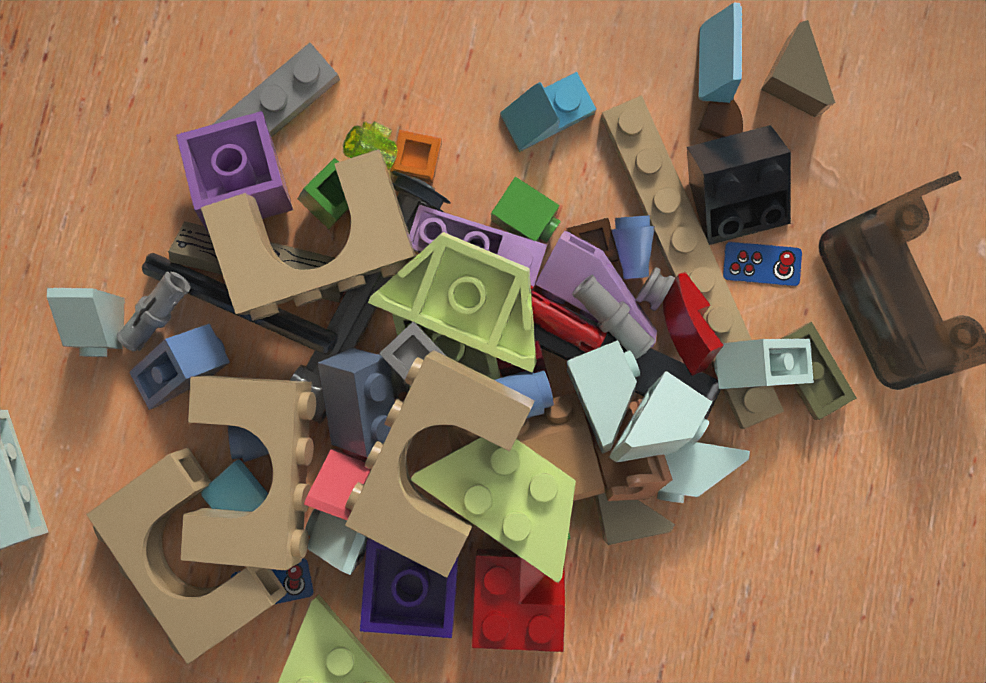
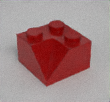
[472,549,565,652]

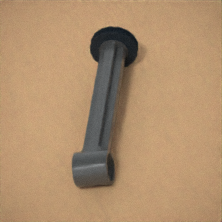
[290,171,451,424]

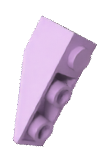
[409,205,547,290]
[535,230,657,348]

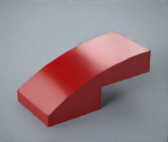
[663,272,724,376]

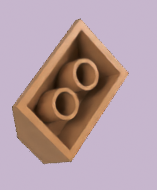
[447,392,605,528]

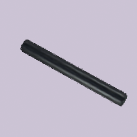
[142,253,338,355]

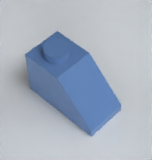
[129,323,230,410]

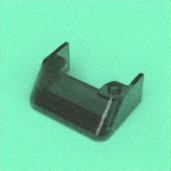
[819,171,986,390]

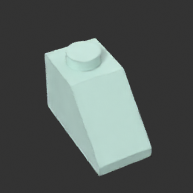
[47,288,125,357]
[714,339,814,389]
[567,340,640,454]
[609,371,712,462]
[657,441,750,503]
[305,509,368,575]

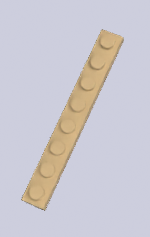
[601,95,784,429]

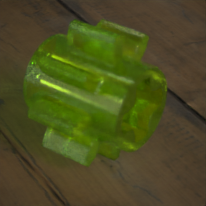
[343,121,397,170]

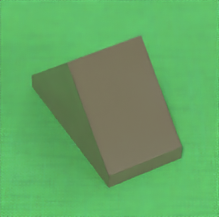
[761,20,835,117]
[594,493,675,545]

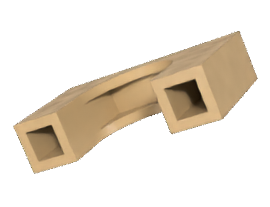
[201,149,416,321]
[345,350,535,577]
[181,375,316,570]
[86,448,287,665]

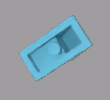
[500,72,596,152]

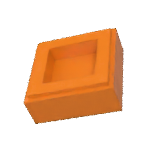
[390,130,442,183]

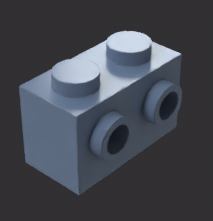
[318,348,395,457]

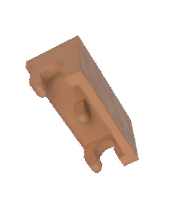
[585,399,673,501]

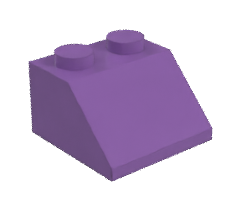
[176,111,293,233]

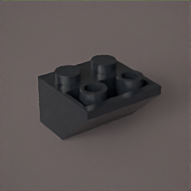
[687,125,791,245]

